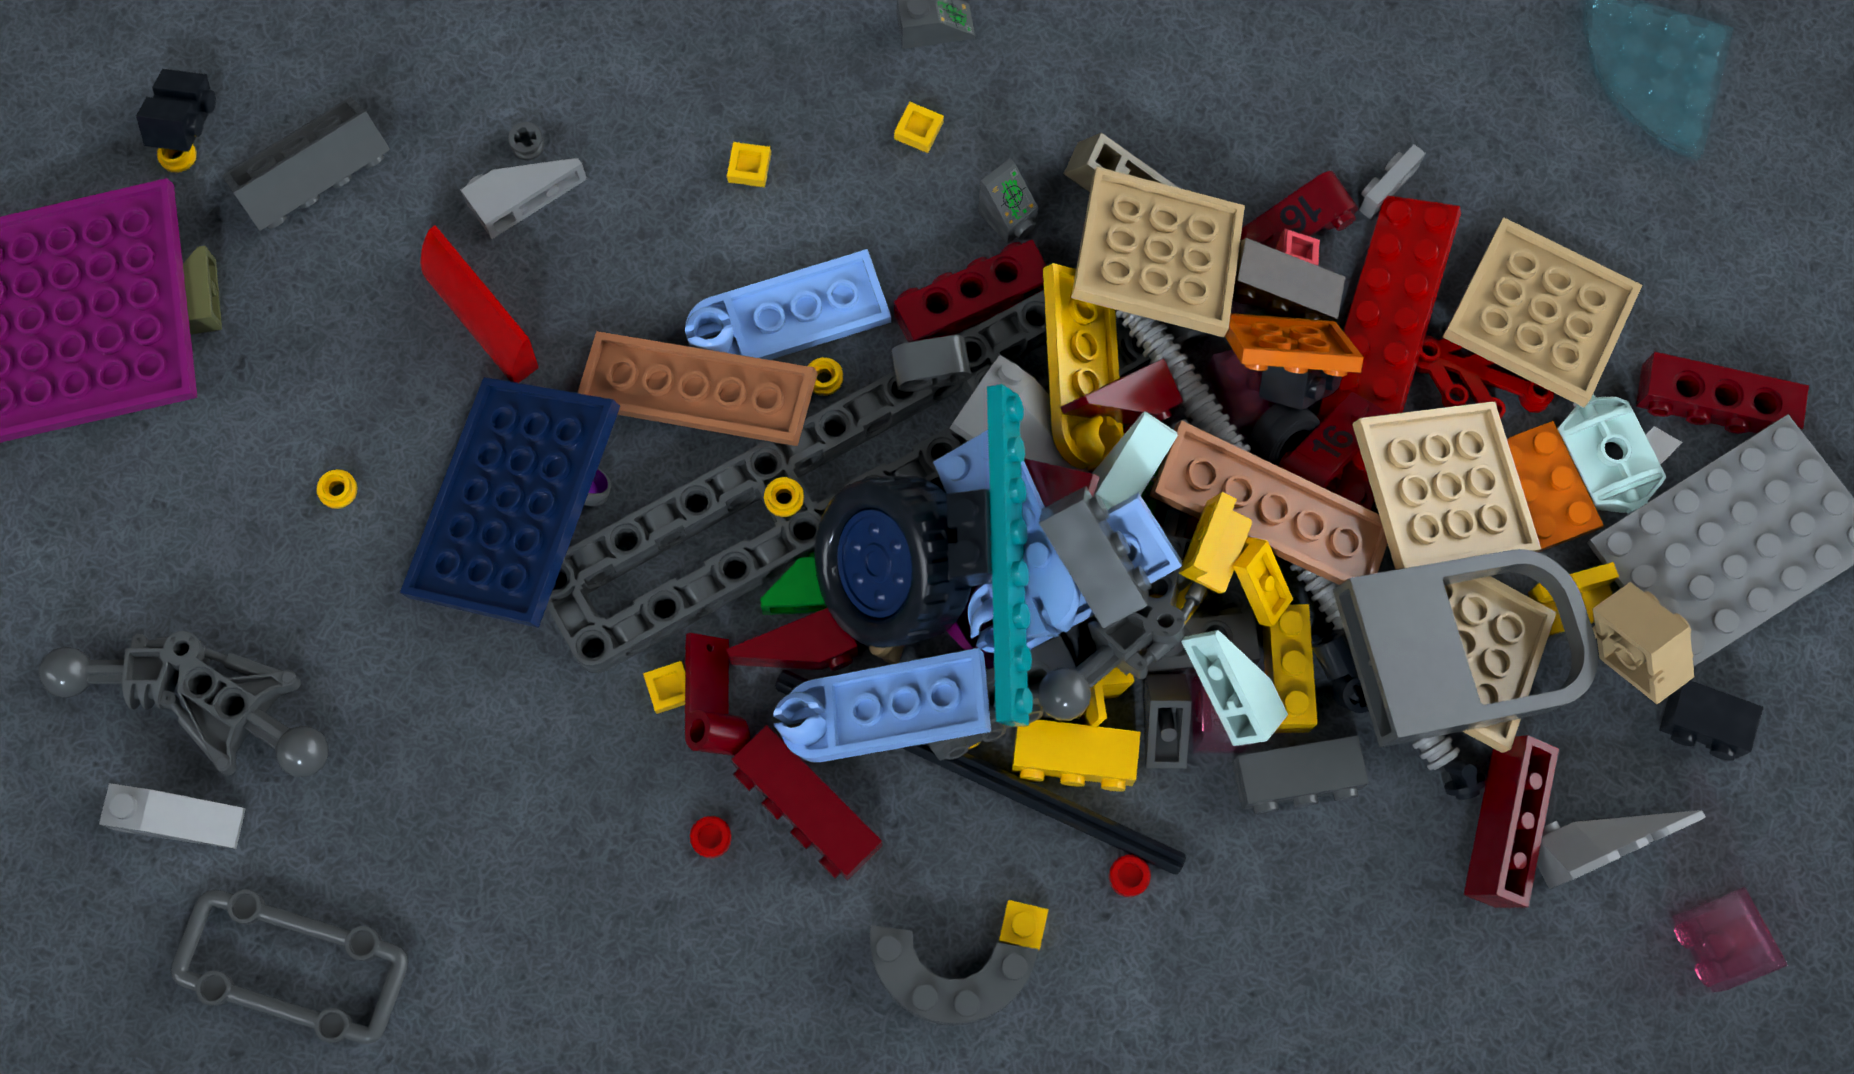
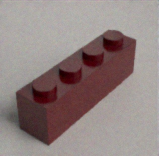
[731,725,882,881]
[1463,735,1559,908]

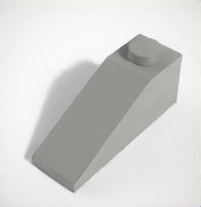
[461,158,587,239]
[99,783,246,849]

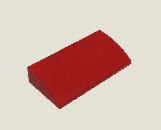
[420,225,539,383]

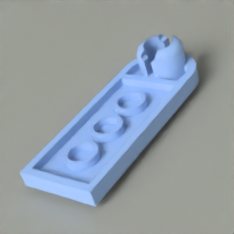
[685,249,891,360]
[933,430,1080,638]
[968,493,1182,653]
[773,648,991,762]

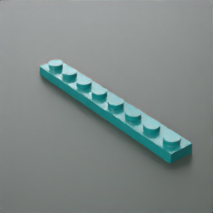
[987,384,1033,727]

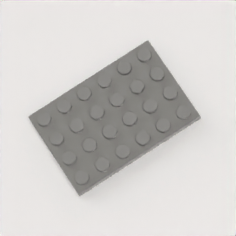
[1587,414,1854,667]

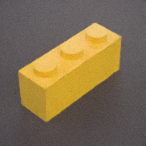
[1262,604,1318,733]
[1011,719,1141,791]

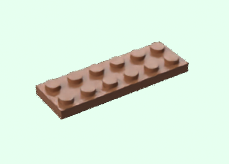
[578,331,818,446]
[1149,420,1388,585]

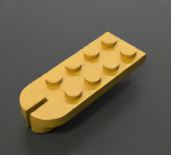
[1043,263,1124,471]

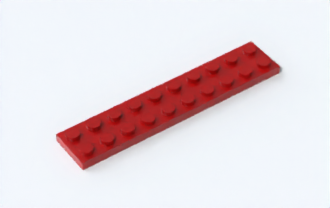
[1317,195,1461,512]

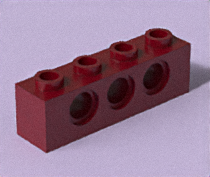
[894,239,1047,342]
[1636,352,1809,434]

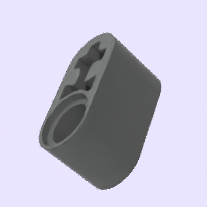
[891,335,972,392]

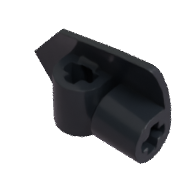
[1311,630,1369,713]

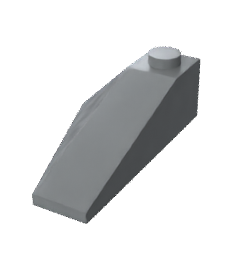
[950,355,1093,474]
[1537,810,1706,889]

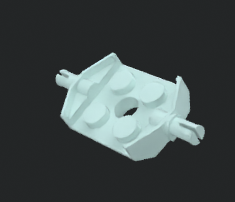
[1557,394,1666,515]

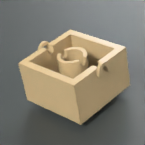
[1592,582,1694,704]

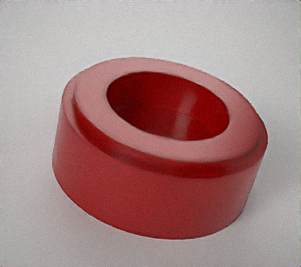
[690,816,732,859]
[1108,855,1151,897]

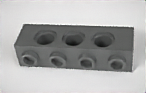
[1090,608,1261,681]
[928,635,1077,761]

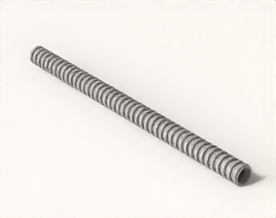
[1115,310,1460,770]

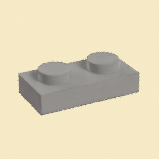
[1359,144,1426,220]

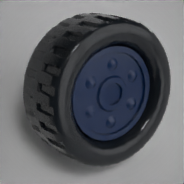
[815,475,972,648]

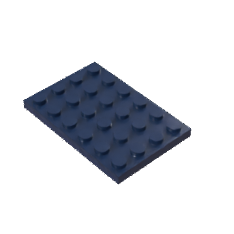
[400,377,620,628]

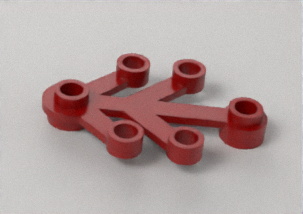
[1415,336,1554,419]

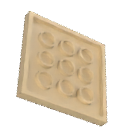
[1071,167,1245,337]
[1443,217,1642,408]
[1352,401,1541,570]
[1444,576,1557,753]

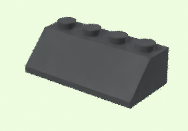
[222,97,390,231]

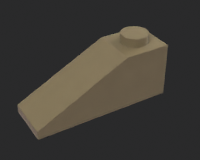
[1063,132,1179,192]

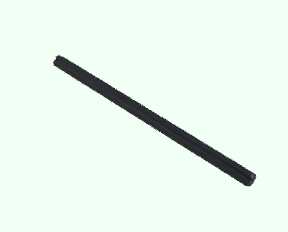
[775,670,1186,875]

